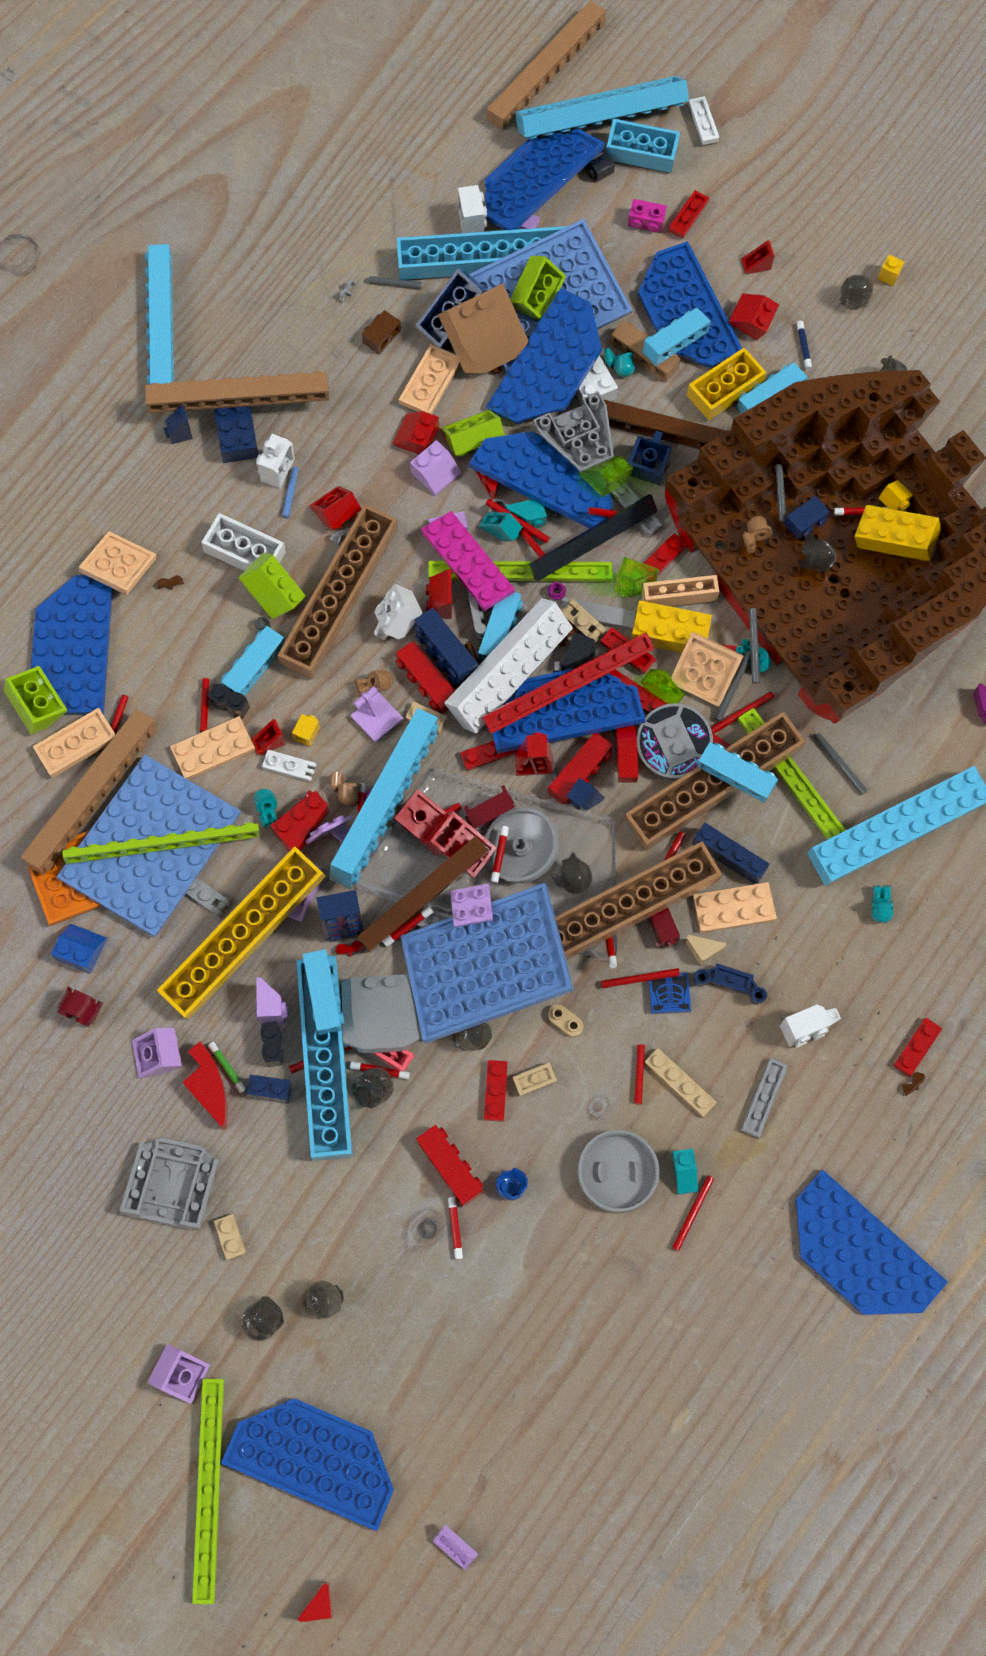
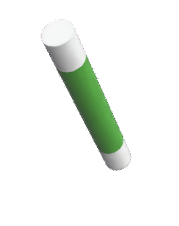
[207,1042,247,1094]

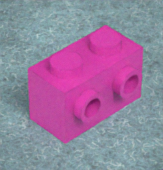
[628,199,667,233]

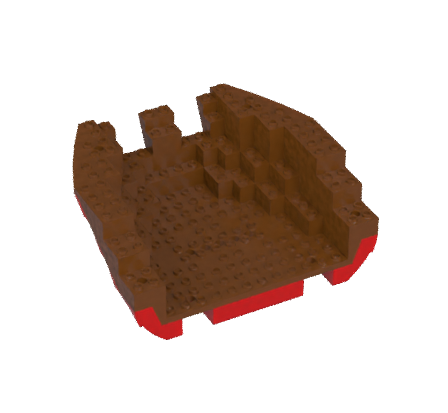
[665,370,986,723]

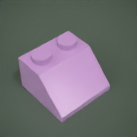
[410,440,461,496]
[256,977,288,1025]
[132,1028,182,1078]
[147,1344,210,1404]

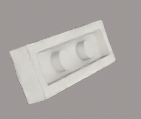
[688,96,720,145]

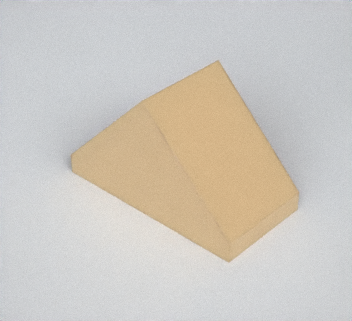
[685,935,726,966]

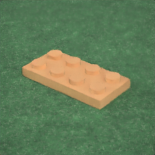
[398,344,460,414]
[33,708,115,778]
[170,716,256,780]
[692,882,777,933]

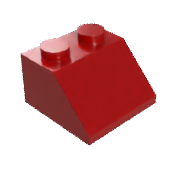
[728,293,779,341]
[393,411,439,455]
[309,486,362,530]
[426,569,452,619]

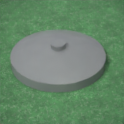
[485,808,559,884]

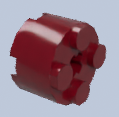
[57,986,103,1027]

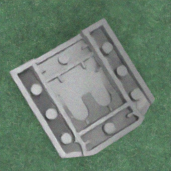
[342,974,423,1053]
[120,1138,219,1230]

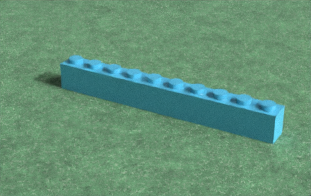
[145,244,174,385]

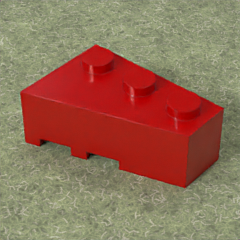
[515,732,553,776]
[270,790,329,852]

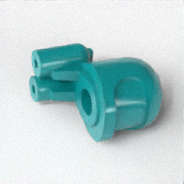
[603,348,635,377]
[736,639,771,673]
[253,789,278,828]
[871,885,894,923]

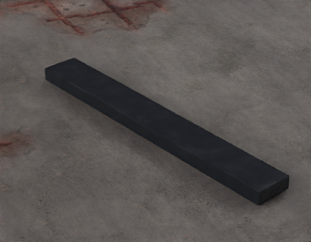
[528,494,658,582]

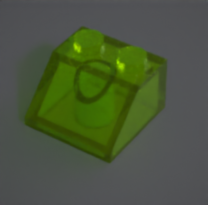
[578,456,633,497]
[614,557,659,598]

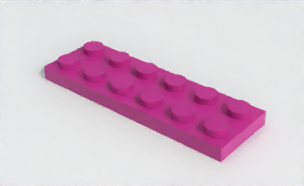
[421,511,515,611]

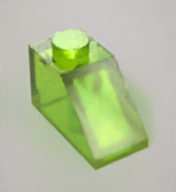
[640,668,685,704]

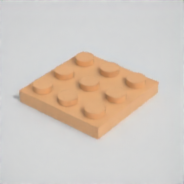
[79,531,156,595]
[669,632,744,707]

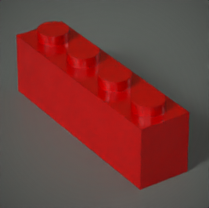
[395,640,455,714]
[547,733,613,807]
[416,1125,483,1207]

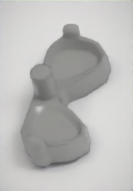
[339,280,356,302]
[329,528,351,544]

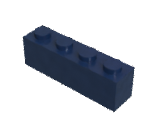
[692,822,770,884]

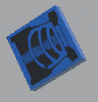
[649,972,691,1014]

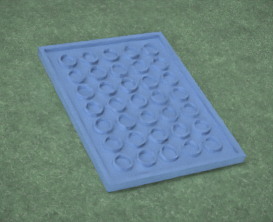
[470,219,632,374]
[57,754,241,938]
[401,883,574,1043]

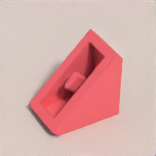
[373,1050,415,1072]

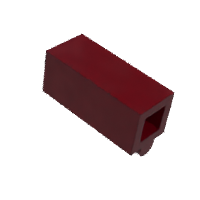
[464,785,516,829]
[648,908,680,948]

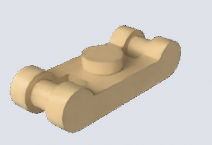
[560,597,607,643]

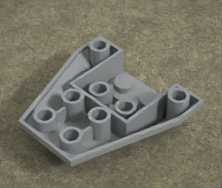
[533,391,614,472]

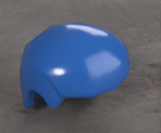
[496,1168,528,1201]

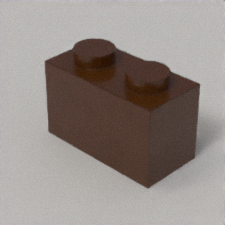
[362,310,401,354]

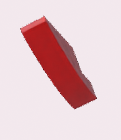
[615,725,638,783]
[182,1041,228,1130]

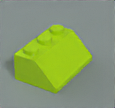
[510,256,566,321]
[440,410,505,456]
[238,553,306,619]
[3,666,67,735]

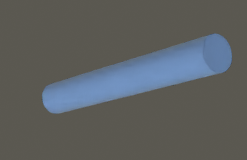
[282,467,299,518]

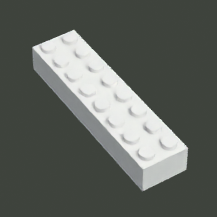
[445,598,573,733]

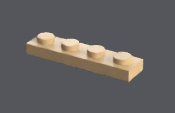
[644,1048,717,1118]

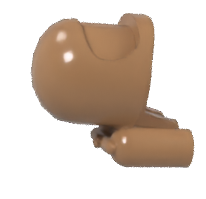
[743,516,773,553]
[354,670,393,695]
[330,772,362,806]

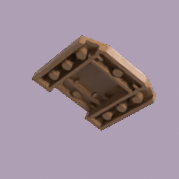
[438,283,529,373]

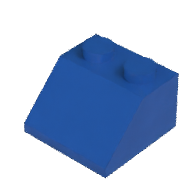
[51,924,107,974]

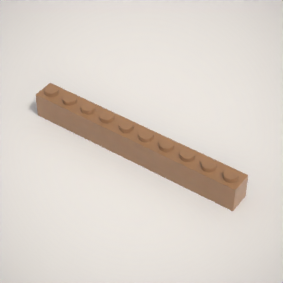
[487,1,606,130]
[145,371,329,413]
[20,709,158,876]

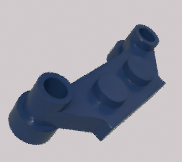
[694,963,767,1005]

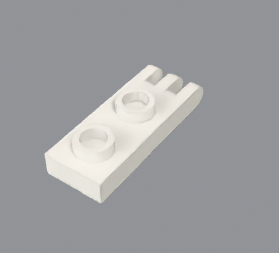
[262,750,317,782]

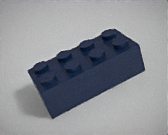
[415,268,487,350]
[214,406,259,463]
[414,608,478,688]
[316,890,364,942]

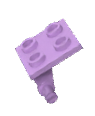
[350,686,404,743]
[305,815,353,844]
[450,884,493,928]

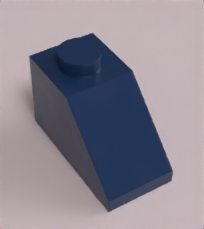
[164,405,193,444]
[566,777,605,811]

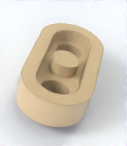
[548,1005,584,1038]

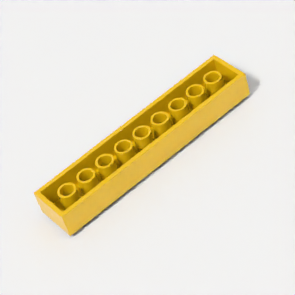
[157,847,326,1019]

